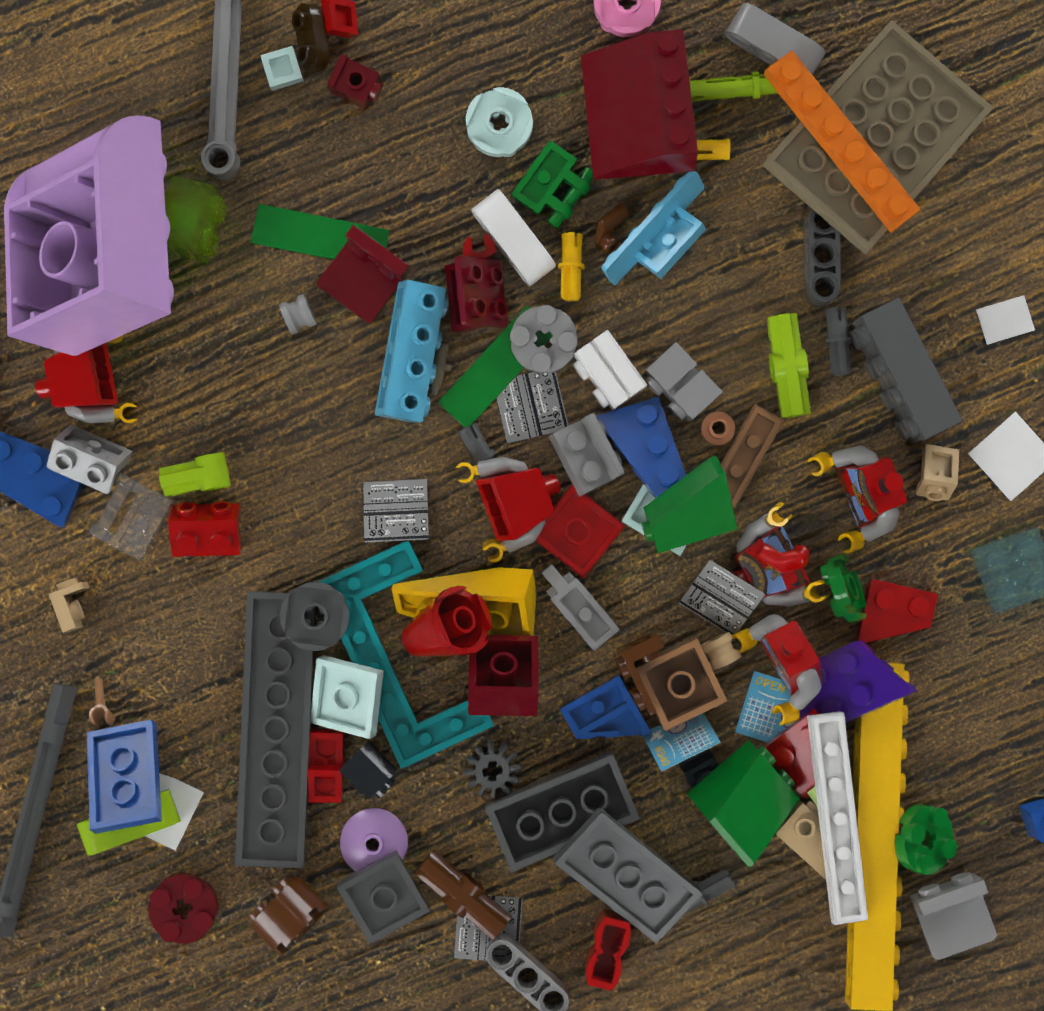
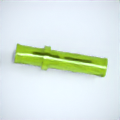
[689,71,778,102]

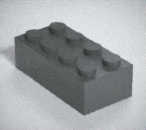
[849,297,963,444]
[485,750,640,872]

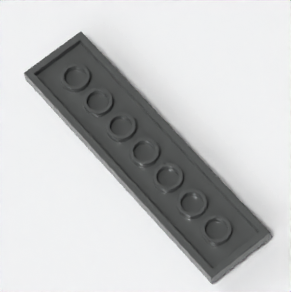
[235,591,316,868]

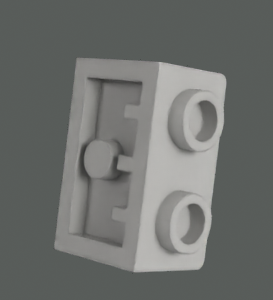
[548,413,624,497]
[47,425,132,494]

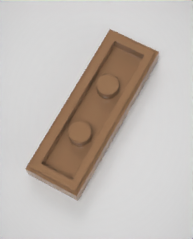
[720,404,784,509]

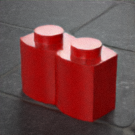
[585,909,631,991]

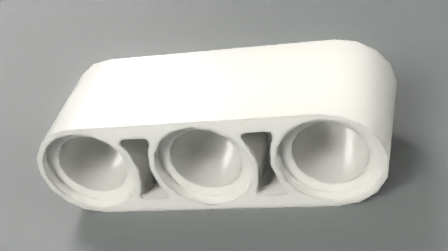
[471,189,556,287]

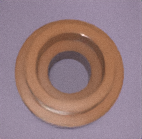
[701,412,735,446]

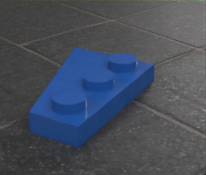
[596,397,686,498]

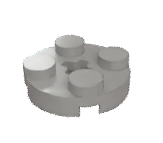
[510,305,577,373]

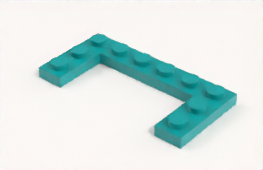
[319,540,494,769]

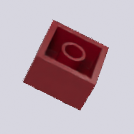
[468,635,539,716]

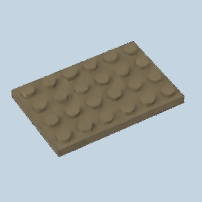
[762,20,993,255]

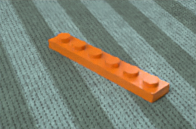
[763,50,921,233]

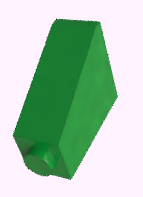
[641,456,737,553]

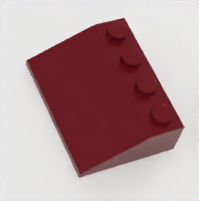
[581,29,698,180]

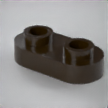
[292,3,329,71]

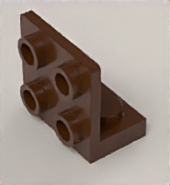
[615,632,664,716]

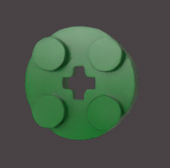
[820,554,867,624]
[894,804,957,875]

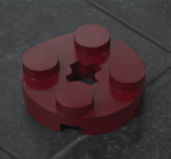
[148,873,219,944]

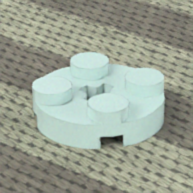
[466,87,533,157]

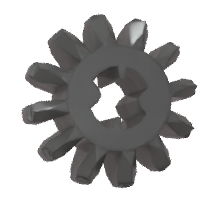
[464,740,522,799]

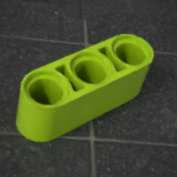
[76,789,181,856]

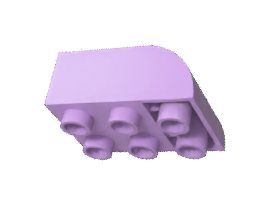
[4,115,174,356]

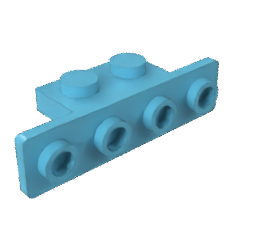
[601,171,706,285]

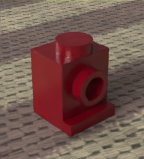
[327,54,383,110]

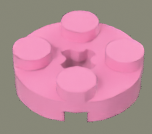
[593,0,661,37]

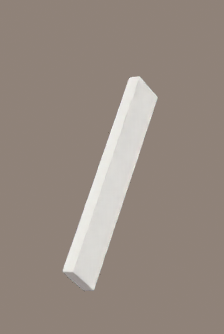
[807,711,868,925]

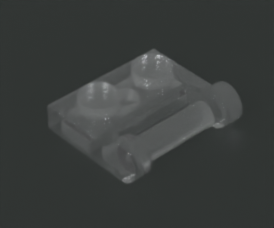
[88,472,174,561]

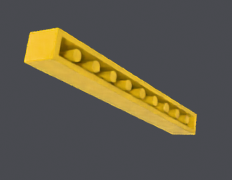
[845,662,909,1011]

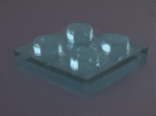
[970,527,1044,613]

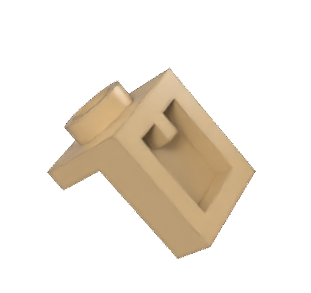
[916,444,959,501]
[48,578,90,633]

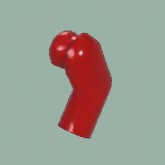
[756,543,810,573]

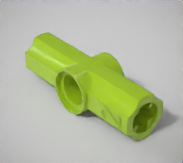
[767,313,811,418]

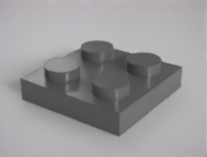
[336,850,430,944]

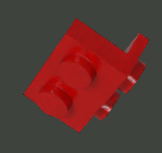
[167,501,241,557]

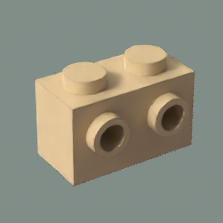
[776,800,826,880]

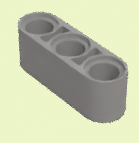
[725,3,825,75]
[486,933,569,1011]

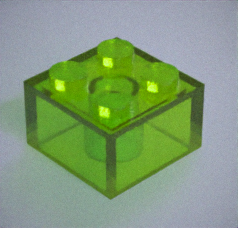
[165,175,227,264]

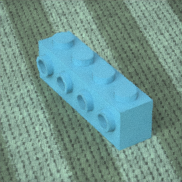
[375,279,448,423]

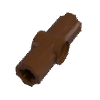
[414,849,512,940]

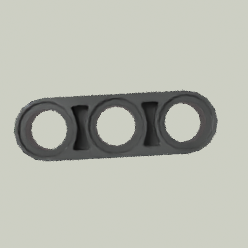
[803,209,841,307]

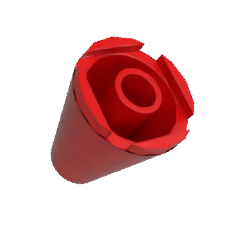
[402,586,492,656]

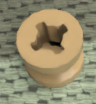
[701,632,742,671]

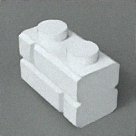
[572,330,647,411]

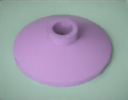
[340,808,408,872]

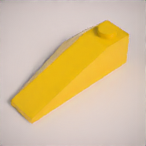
[391,567,537,636]

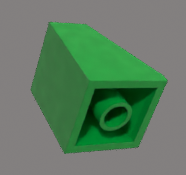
[686,740,799,868]

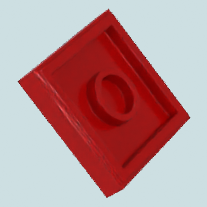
[535,484,625,579]

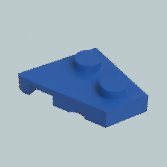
[560,675,651,739]

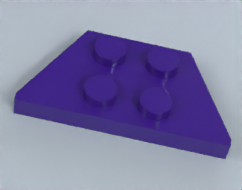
[799,640,917,724]

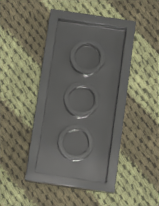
[553,807,703,944]

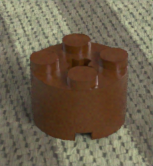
[248,876,329,957]

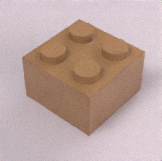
[634,637,727,731]

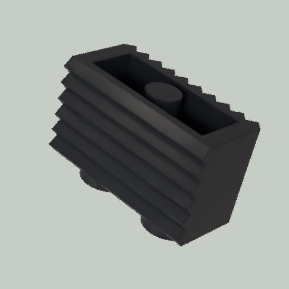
[340,740,396,799]

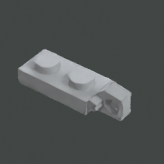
[541,564,620,651]

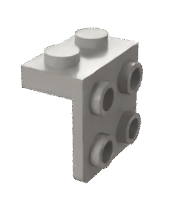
[910,872,997,960]

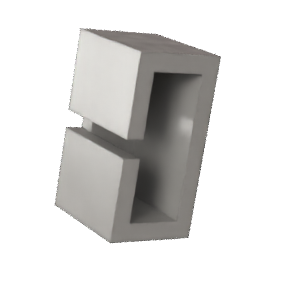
[644,342,723,422]

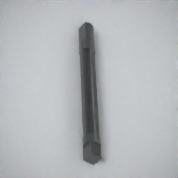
[0,683,77,937]

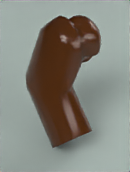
[594,203,630,253]

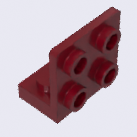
[317,225,410,324]

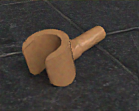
[89,678,115,729]

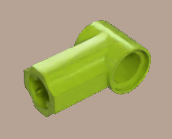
[159,452,231,497]

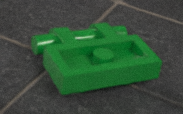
[511,140,593,229]

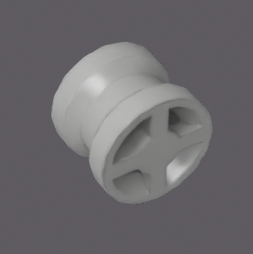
[279,294,317,335]

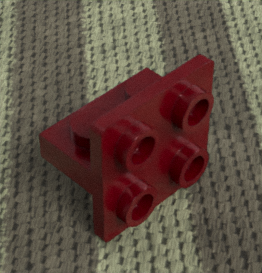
[445,256,508,333]

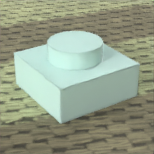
[260,46,304,91]

